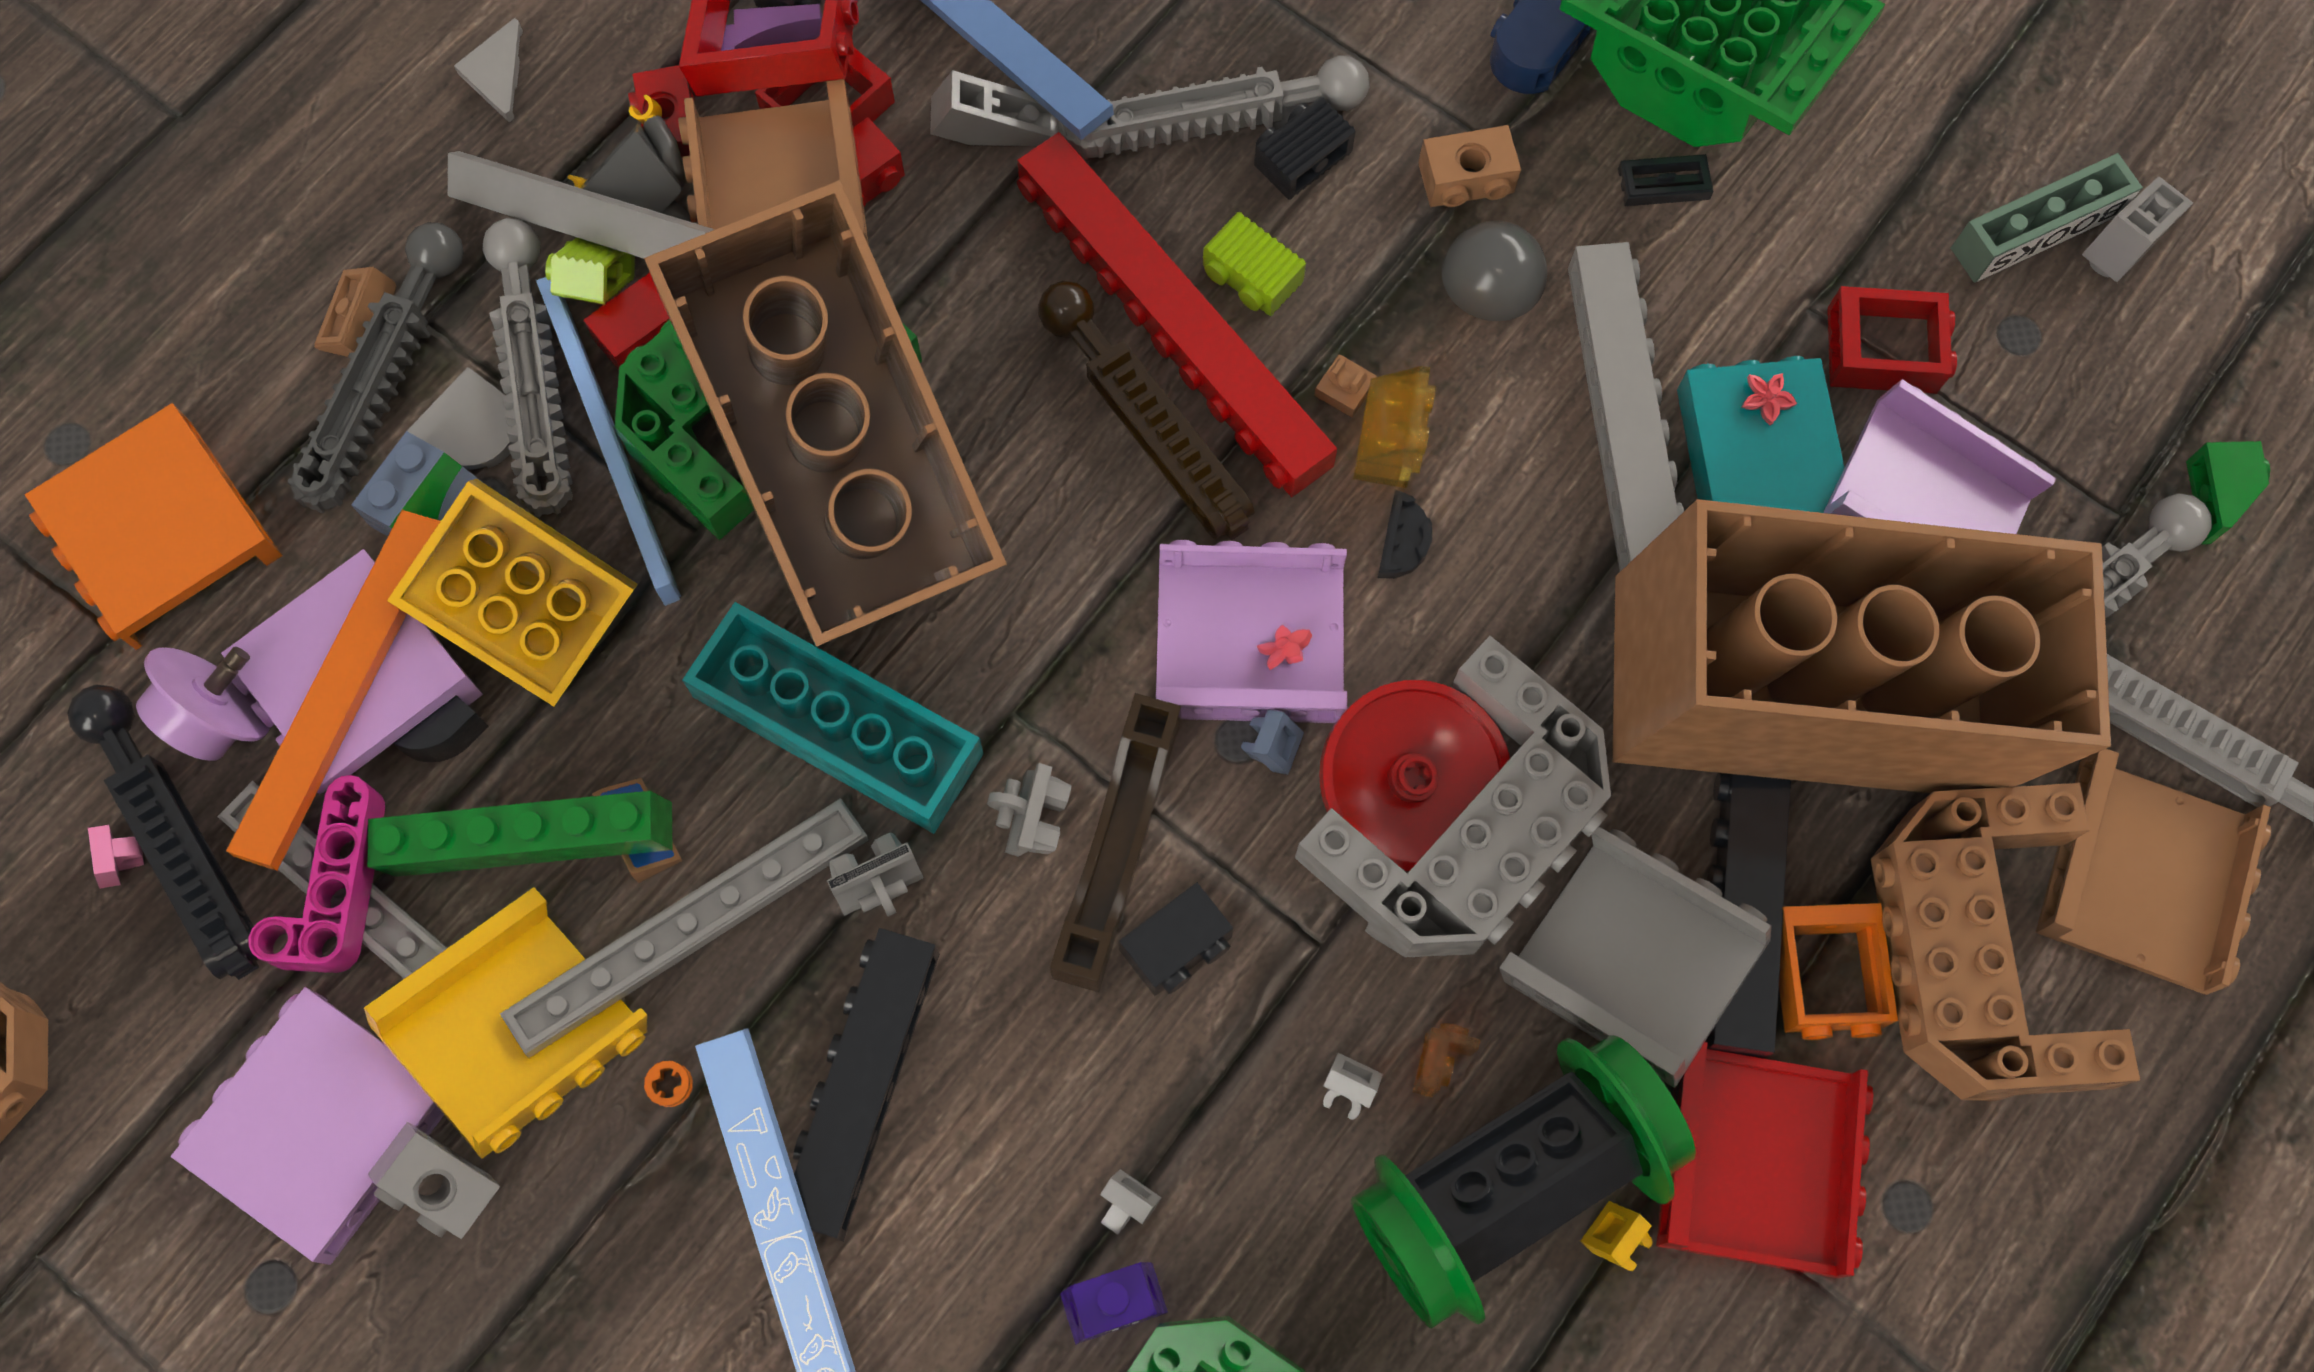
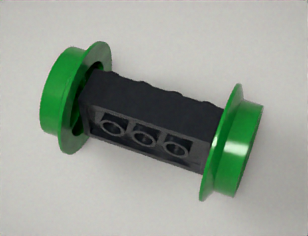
[1351,1035,1696,1329]

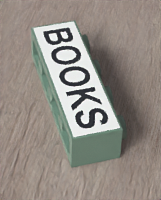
[1951,153,2143,283]

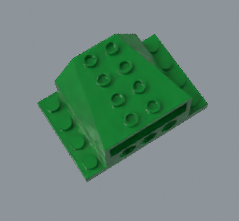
[1560,0,1885,147]

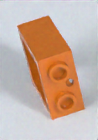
[1779,903,1898,1040]

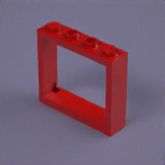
[679,0,859,96]

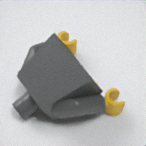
[567,95,691,222]

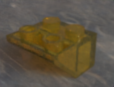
[1353,366,1436,488]

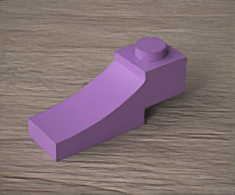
[721,4,823,51]

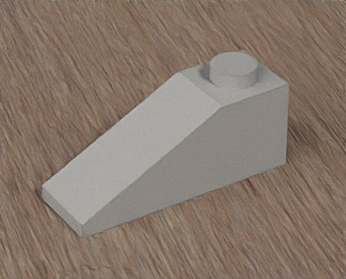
[930,70,1066,146]
[2082,176,2193,282]

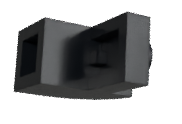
[393,695,489,762]

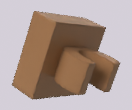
[1314,354,1377,418]

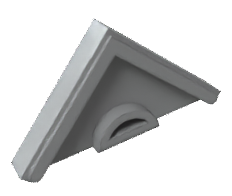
[454,18,523,122]

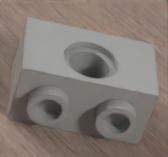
[368,1122,500,1239]

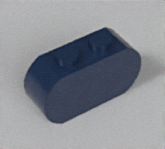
[1490,0,1592,94]

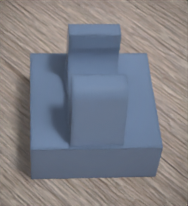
[1241,709,1304,775]

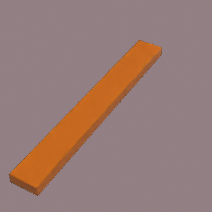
[226,510,440,871]

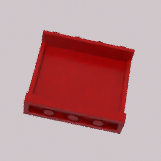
[1656,1042,1874,1278]

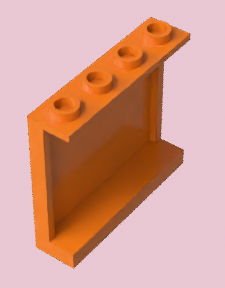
[24,403,283,650]

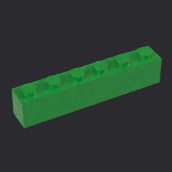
[367,791,673,877]

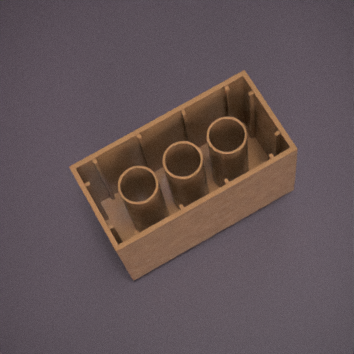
[644,180,1007,647]
[1612,499,2111,793]

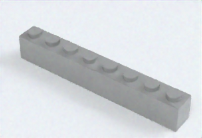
[1568,242,1684,571]

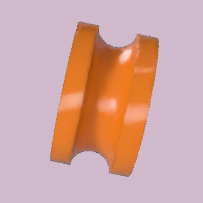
[644,1061,693,1107]

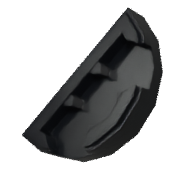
[1377,489,1432,579]

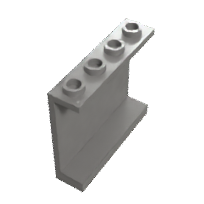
[1500,827,1771,1088]

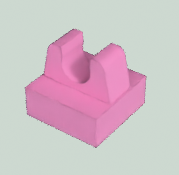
[88,825,144,889]

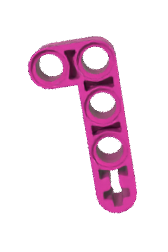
[248,775,385,973]

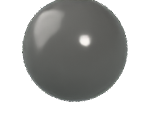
[1442,221,1547,321]

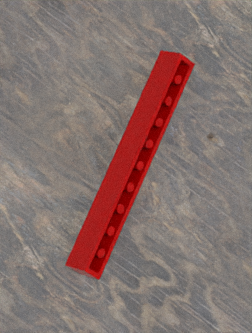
[1017,132,1337,498]

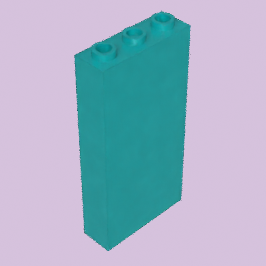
[1677,356,1845,513]

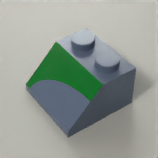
[351,431,485,536]

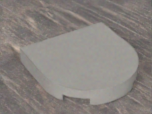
[407,367,513,470]

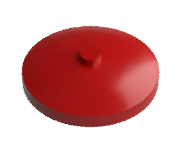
[1319,680,1510,873]

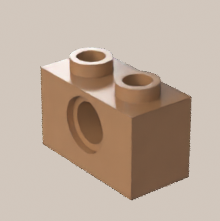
[1418,125,1521,208]

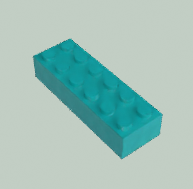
[682,602,983,834]

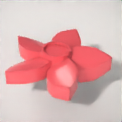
[1741,373,1797,426]
[1257,625,1312,670]

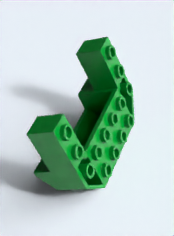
[615,319,922,541]

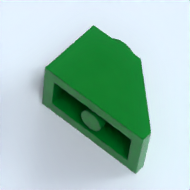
[2186,441,2270,545]

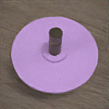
[136,647,270,761]

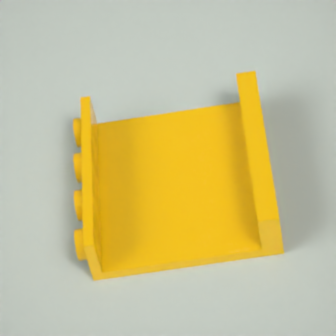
[364,887,647,1159]

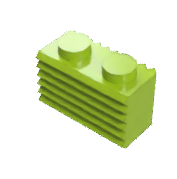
[1203,212,1306,316]
[545,238,635,305]

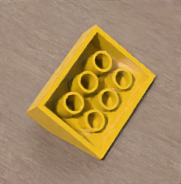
[387,478,638,707]

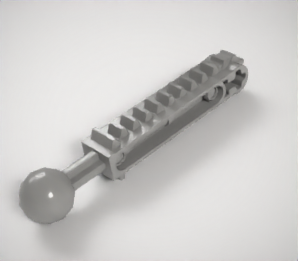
[1063,55,1370,159]
[483,218,573,517]
[2102,494,2212,618]
[2107,654,2314,828]

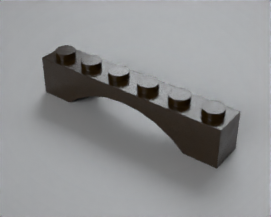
[1050,693,1181,992]

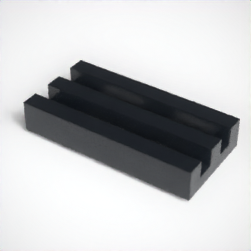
[1618,154,1714,206]

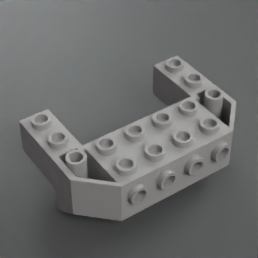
[1295,636,1611,957]

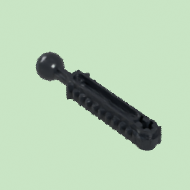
[67,684,259,980]

